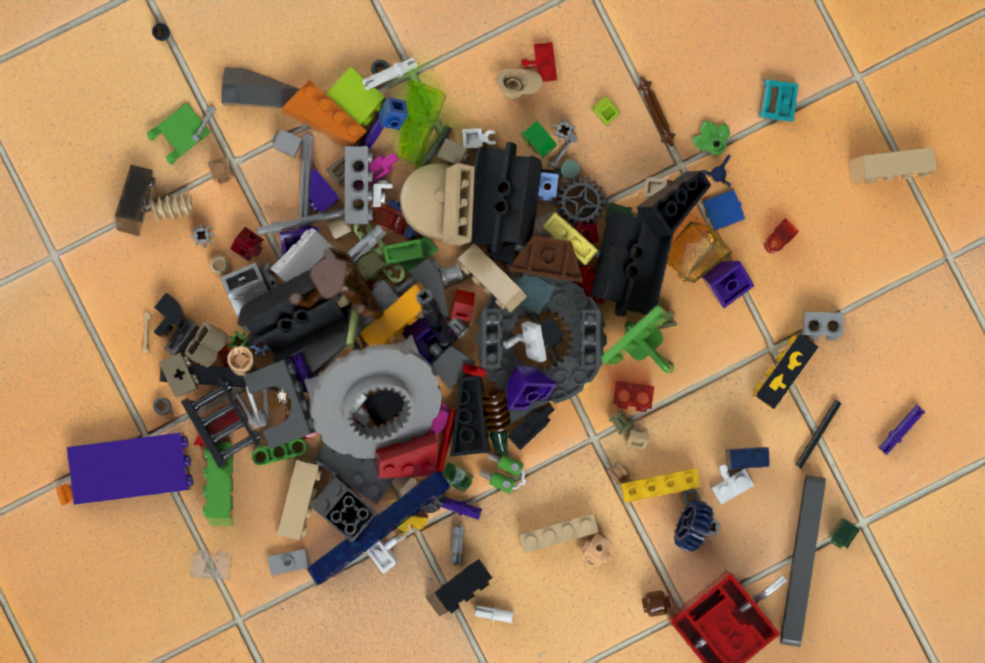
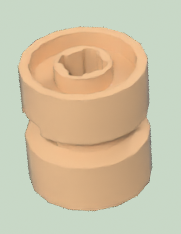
[228,346,255,376]

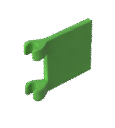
[147,103,211,164]

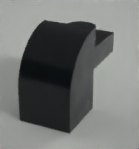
[154,293,184,337]

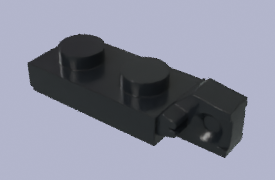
[507,404,554,450]

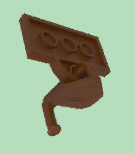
[290,247,384,319]

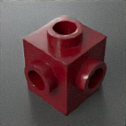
[573,221,599,244]
[230,227,264,261]

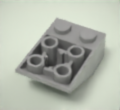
[220,263,269,331]

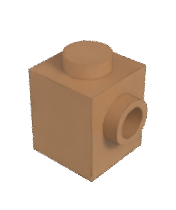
[208,157,234,184]

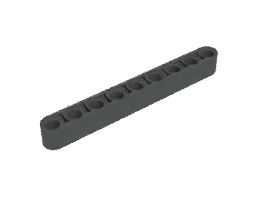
[780,475,826,647]

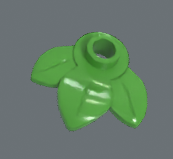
[692,121,730,155]

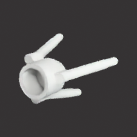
[235,386,270,428]

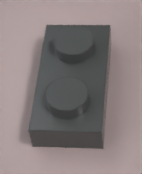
[164,318,200,356]

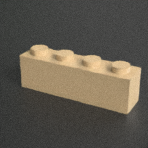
[443,163,475,246]
[458,244,527,313]
[277,460,322,541]
[519,513,598,553]

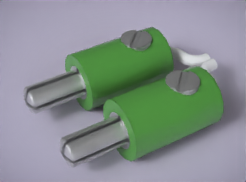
[479,452,527,494]

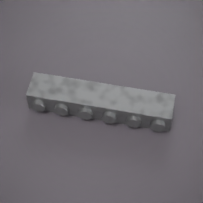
[301,280,401,373]

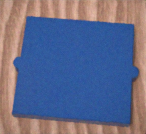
[703,190,745,231]

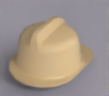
[496,69,543,99]

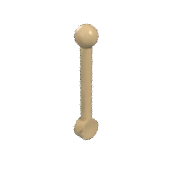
[142,313,151,353]

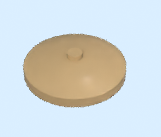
[400,164,450,239]

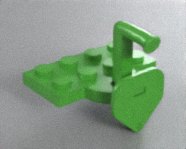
[600,305,674,373]

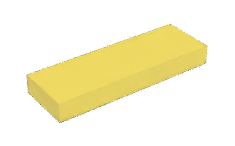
[543,212,599,265]

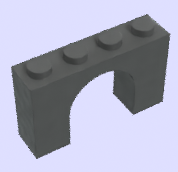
[243,359,316,449]

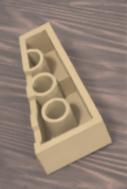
[848,147,937,184]

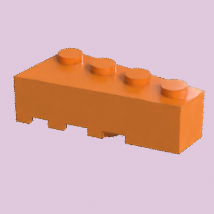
[282,79,366,146]

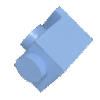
[538,172,559,201]

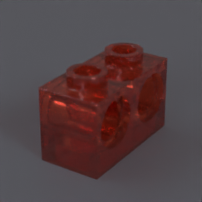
[612,381,654,412]

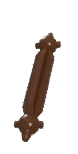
[638,77,676,147]

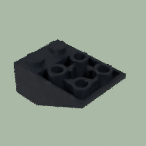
[310,477,378,543]

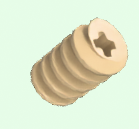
[151,192,193,221]

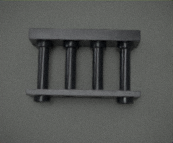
[180,378,262,469]

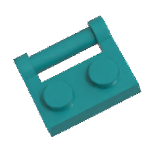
[759,79,799,122]

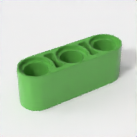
[252,438,308,465]

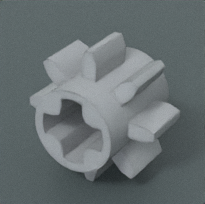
[553,119,576,143]
[190,224,215,248]

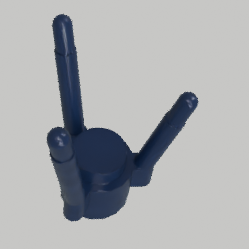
[702,155,731,187]

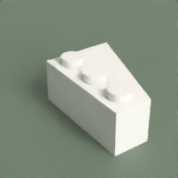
[270,229,332,282]

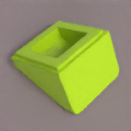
[591,97,620,126]

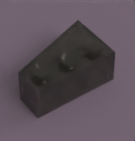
[115,165,156,236]

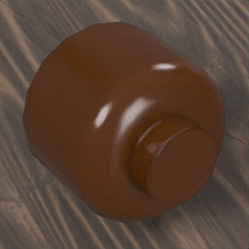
[642,590,671,617]

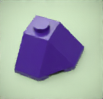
[507,366,557,410]

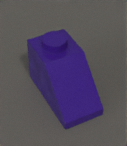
[309,169,340,213]

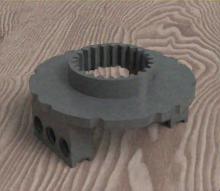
[476,275,607,405]

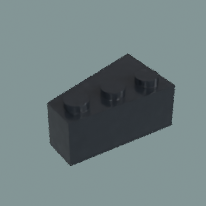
[426,559,493,616]

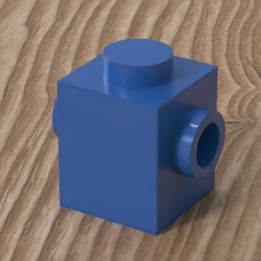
[379,97,408,130]

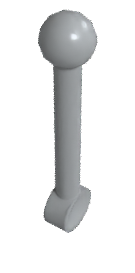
[192,106,216,141]
[550,135,577,168]

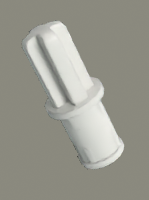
[474,605,514,624]

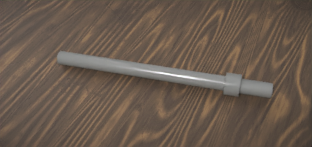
[257,204,370,235]

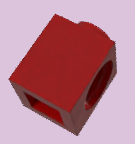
[451,289,475,321]

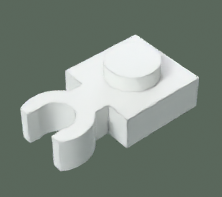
[462,128,496,149]

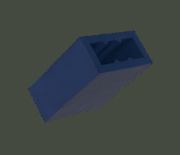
[725,447,770,469]

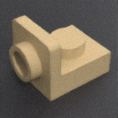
[644,177,672,198]

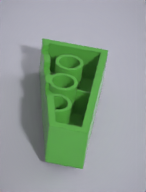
[203,442,233,526]

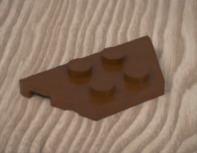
[509,235,583,282]

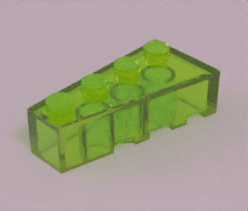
[397,78,447,166]

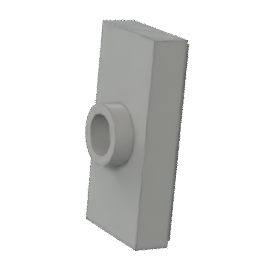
[267,549,309,575]

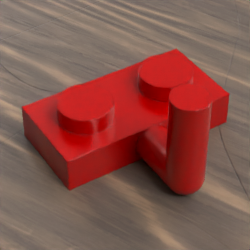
[521,42,557,82]

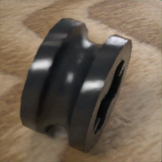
[152,23,170,41]

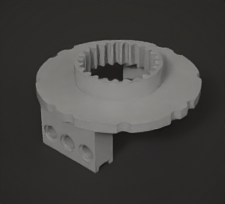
[304,335,441,459]

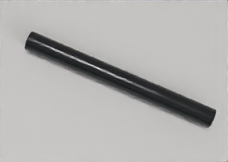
[795,400,842,469]

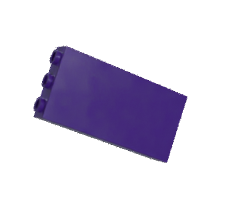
[67,432,193,505]

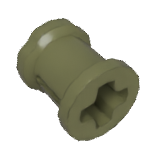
[608,410,633,435]

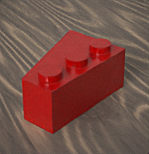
[375,430,438,479]

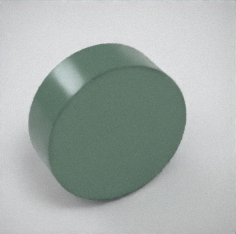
[561,160,580,180]

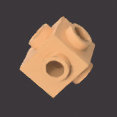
[581,534,612,568]

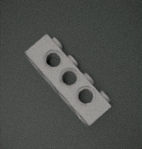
[345,146,373,225]

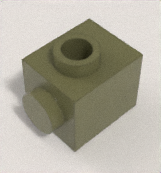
[356,251,386,284]

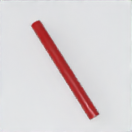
[432,408,457,484]

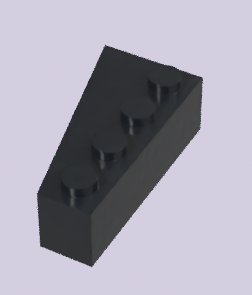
[636,170,711,237]
[450,376,491,457]

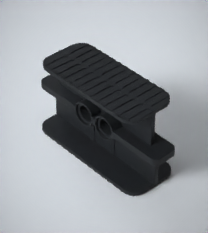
[470,142,542,254]
[591,211,674,317]
[238,267,348,363]

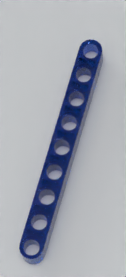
[306,470,451,586]

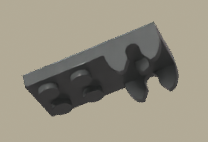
[313,444,394,504]

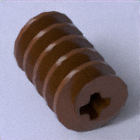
[481,388,511,432]

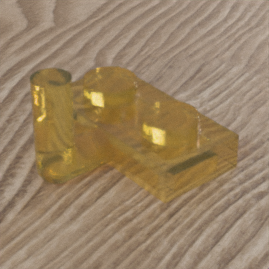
[268,387,291,416]

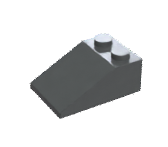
[410,258,449,319]

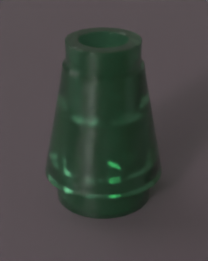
[489,430,509,455]

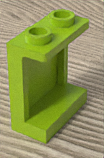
[326,66,386,126]

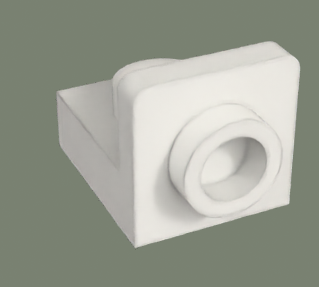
[373,180,393,208]

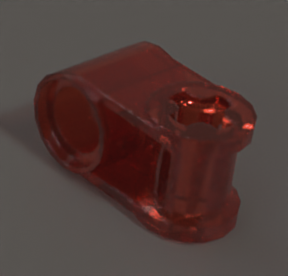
[373,207,407,236]
[764,218,799,254]

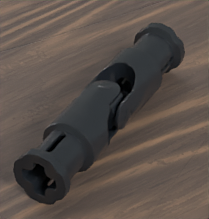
[416,289,454,347]

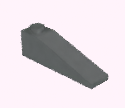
[221,67,300,108]

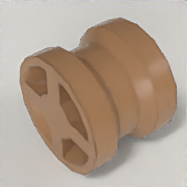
[606,461,629,485]

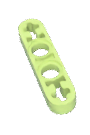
[353,224,405,283]

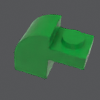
[522,121,557,158]

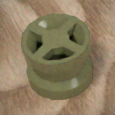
[658,311,677,329]

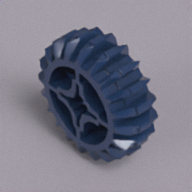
[674,500,714,552]

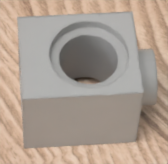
[272,129,303,158]

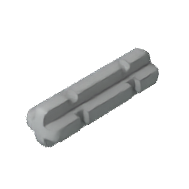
[450,526,464,564]

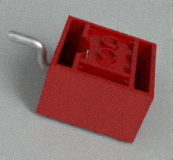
[667,570,787,663]

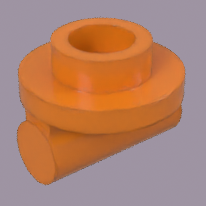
[55,484,73,505]

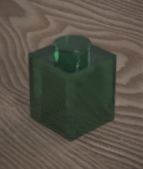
[829,518,860,549]

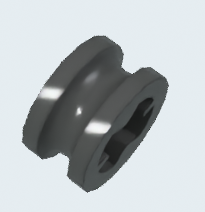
[153,397,172,415]

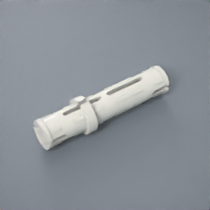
[362,57,417,91]

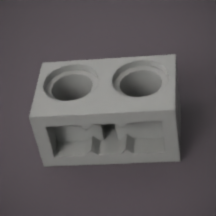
[802,312,844,340]

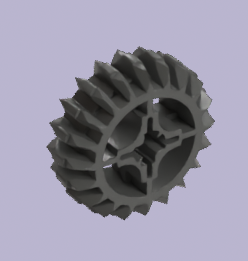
[555,177,607,227]

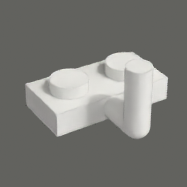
[503,321,546,363]
[351,394,370,426]
[711,465,754,505]
[360,531,406,574]

